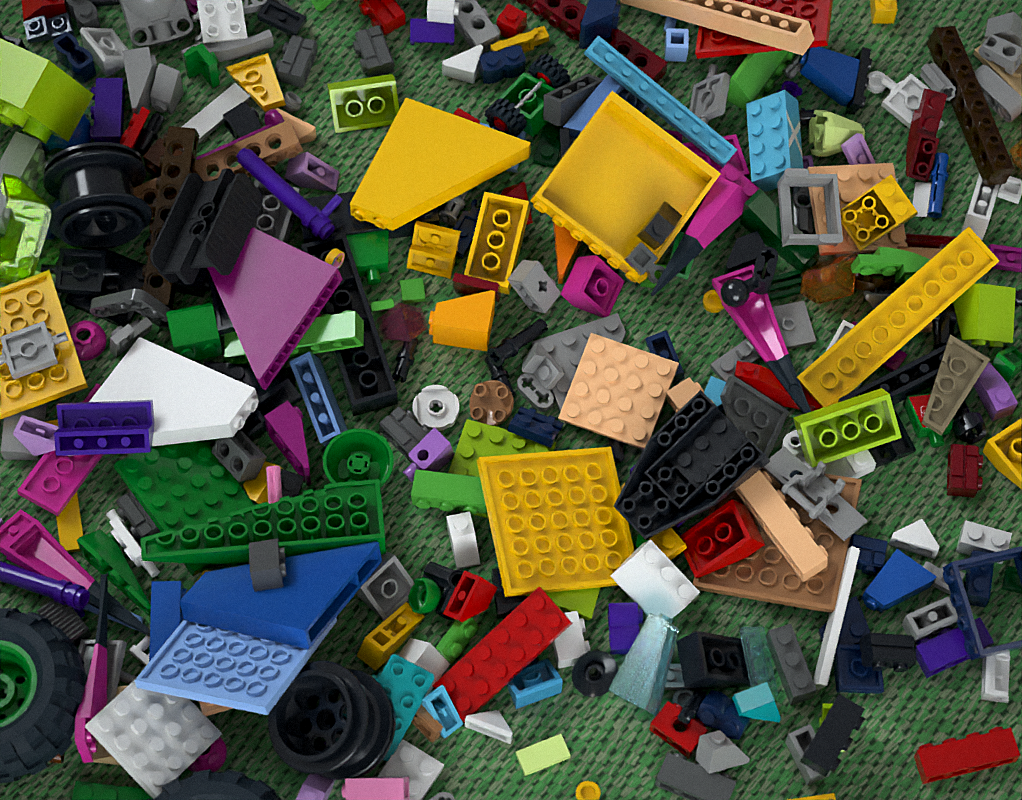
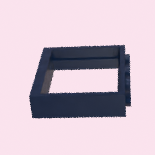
[943,546,1022,660]

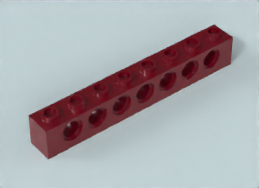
[516,0,668,83]

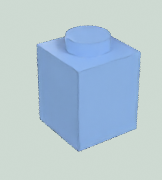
[664,28,689,62]

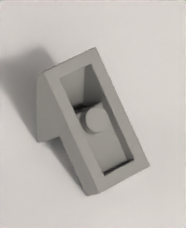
[522,342,565,390]

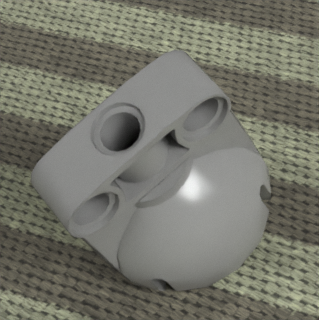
[119,0,193,48]

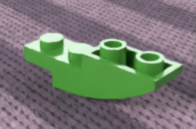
[851,247,930,283]

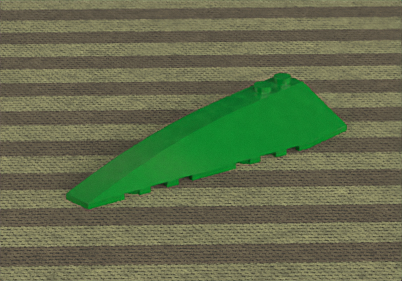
[141,479,386,564]

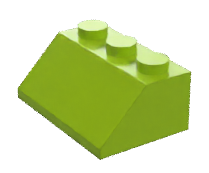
[327,74,399,133]

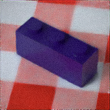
[90,78,125,144]
[915,617,994,678]

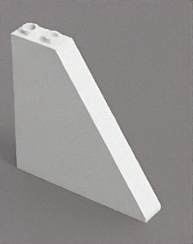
[66,337,259,456]

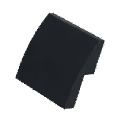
[868,411,916,468]

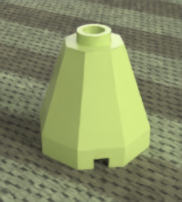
[808,110,865,157]

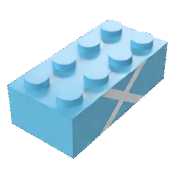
[746,90,803,192]

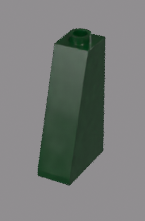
[740,189,819,274]

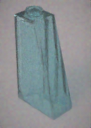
[608,613,679,716]

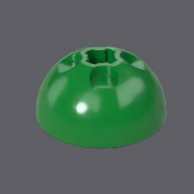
[323,428,394,488]

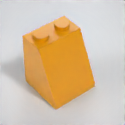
[429,290,495,352]

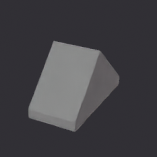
[984,11,1022,47]

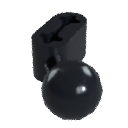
[721,247,778,307]

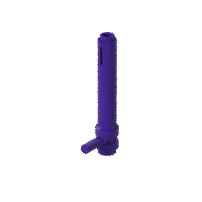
[236,148,343,240]
[0,561,90,618]

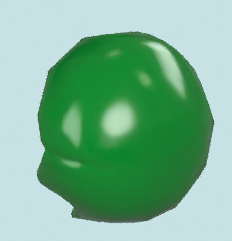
[408,577,441,614]

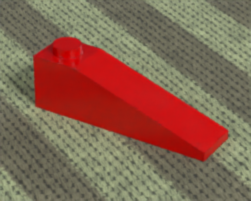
[734,361,822,412]

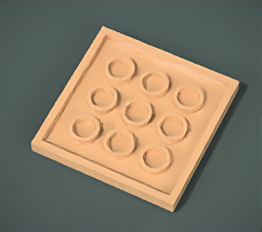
[807,163,908,255]
[558,333,679,450]

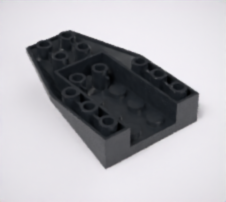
[613,390,770,540]

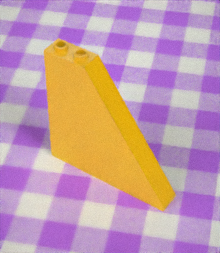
[350,98,531,231]

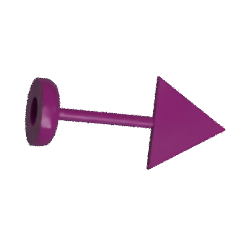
[196,109,285,160]

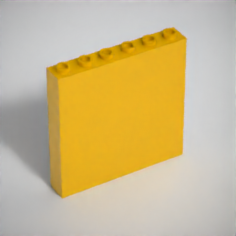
[530,91,721,284]

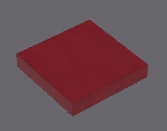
[453,273,501,302]

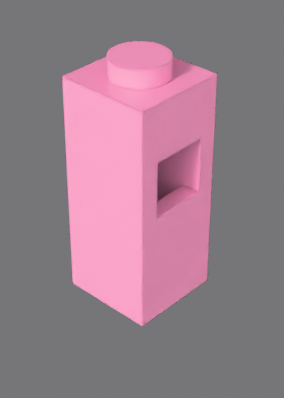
[342,776,410,800]

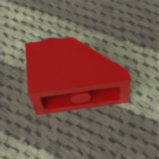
[443,570,498,622]

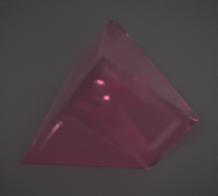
[378,303,428,342]

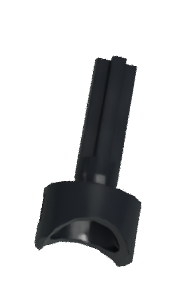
[952,400,986,444]

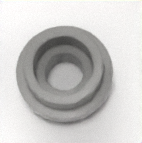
[283,91,302,112]

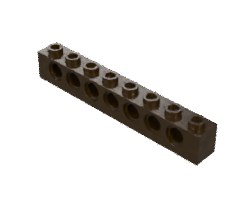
[927,26,1014,186]
[140,126,199,310]

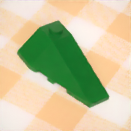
[77,529,151,618]

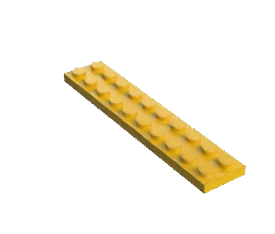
[796,227,999,408]

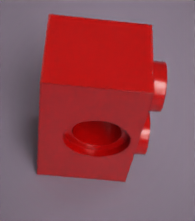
[649,701,708,759]

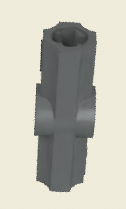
[791,187,813,234]

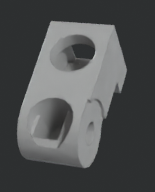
[978,35,1022,75]

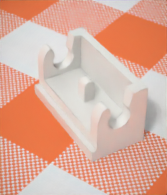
[981,647,1010,703]

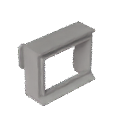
[777,168,843,247]

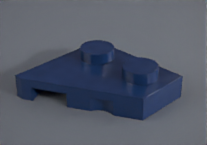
[818,596,871,644]

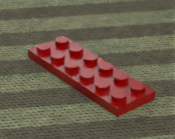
[432,586,573,722]

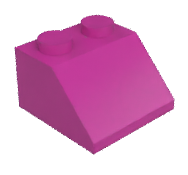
[560,255,625,318]

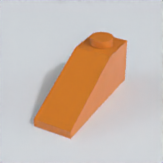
[553,222,582,284]

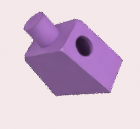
[403,427,454,482]

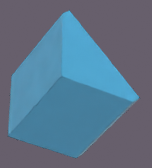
[507,658,563,709]

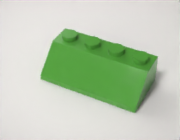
[727,50,796,112]

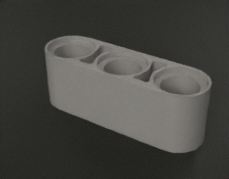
[974,65,1022,122]

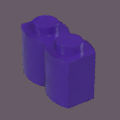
[608,602,644,655]

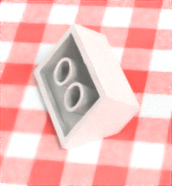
[610,540,700,628]

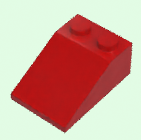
[679,499,765,579]

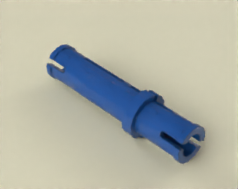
[927,153,949,218]

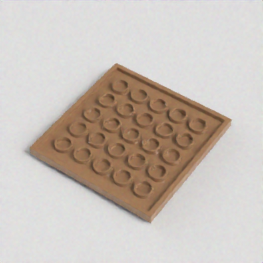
[693,468,862,613]

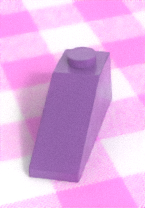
[974,362,1018,421]

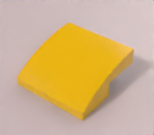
[406,221,461,279]

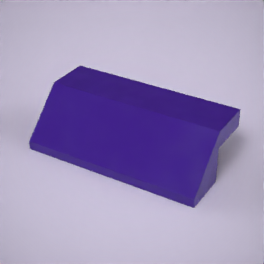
[54,400,154,456]

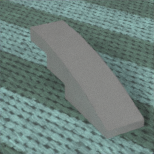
[181,29,274,64]

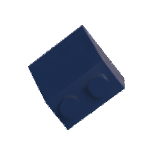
[579,0,621,49]

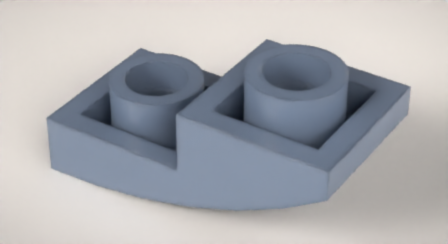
[24,12,74,42]

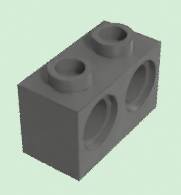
[211,429,267,482]

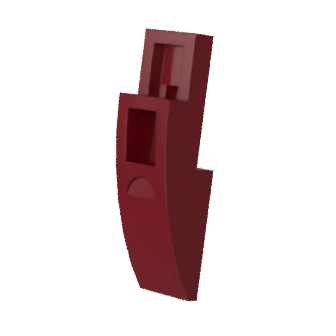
[906,89,947,182]

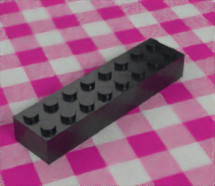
[301,233,398,417]

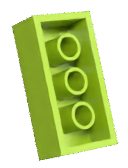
[793,388,902,468]

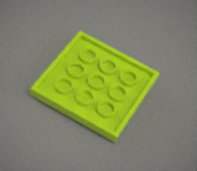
[448,419,556,519]

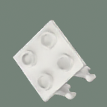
[192,0,247,44]

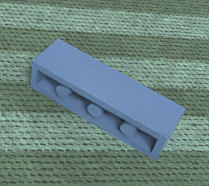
[290,351,348,447]

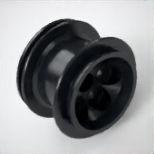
[43,142,152,250]
[268,661,396,780]

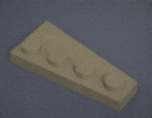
[921,334,990,435]

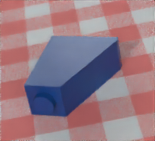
[799,47,860,107]
[861,549,937,613]

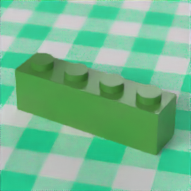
[411,469,488,515]

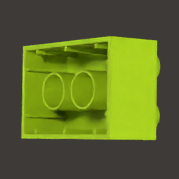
[0,38,94,144]

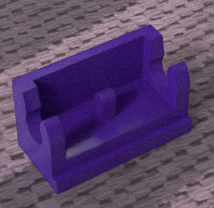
[410,19,454,45]

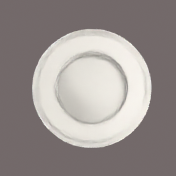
[867,71,886,93]

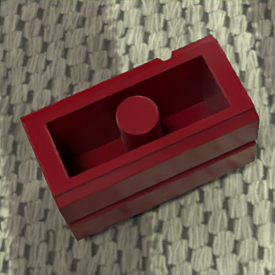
[947,444,983,498]

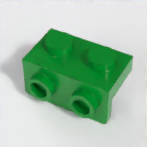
[183,43,221,88]

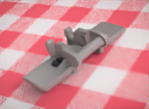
[763,446,867,541]

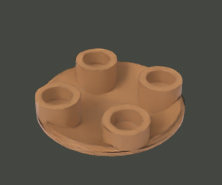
[469,380,514,426]

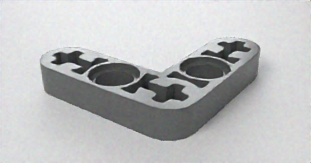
[90,289,173,328]

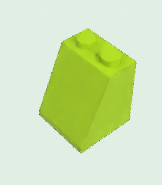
[953,283,1016,348]

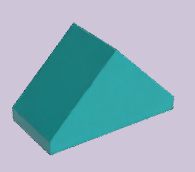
[732,682,782,722]

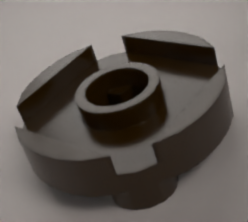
[849,269,895,292]

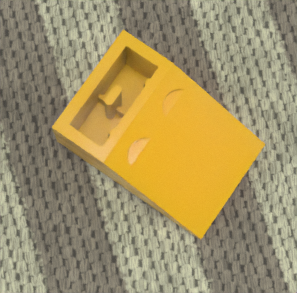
[840,175,918,251]

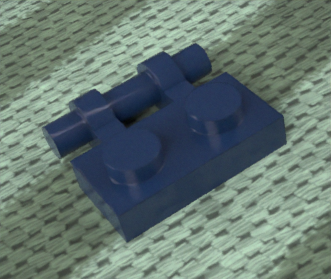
[507,407,564,448]

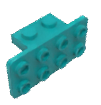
[371,654,434,761]

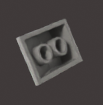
[122,47,157,114]

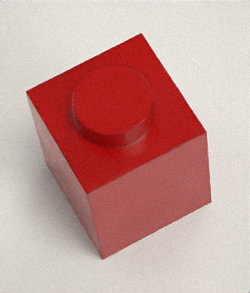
[496,3,527,39]

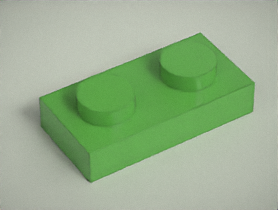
[435,617,480,665]

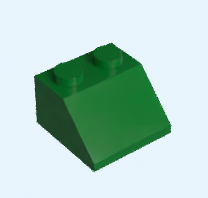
[166,303,223,361]

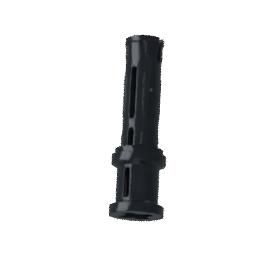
[487,319,548,366]

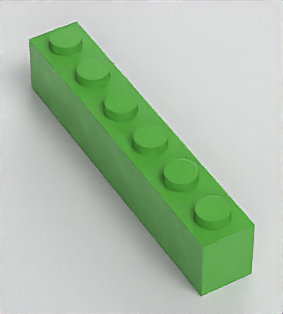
[224,310,364,365]

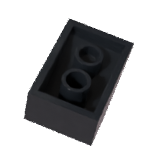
[676,631,755,690]

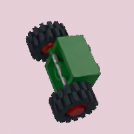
[484,54,570,137]

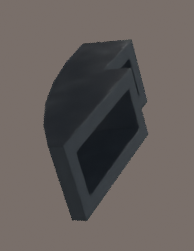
[241,378,302,442]

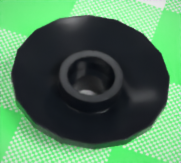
[571,650,618,697]

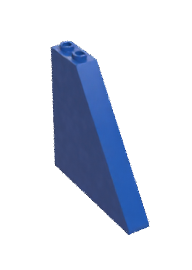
[179,541,382,650]

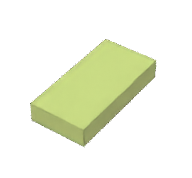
[516,734,571,776]

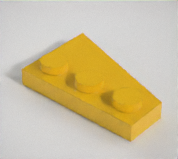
[226,53,286,112]

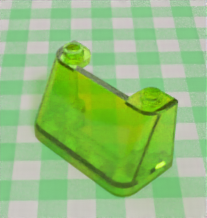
[0,173,52,284]

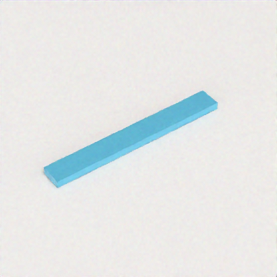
[584,35,737,168]

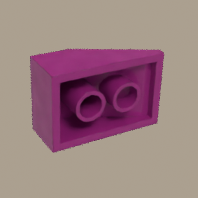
[264,401,311,486]

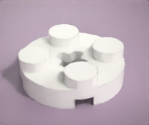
[413,385,459,431]

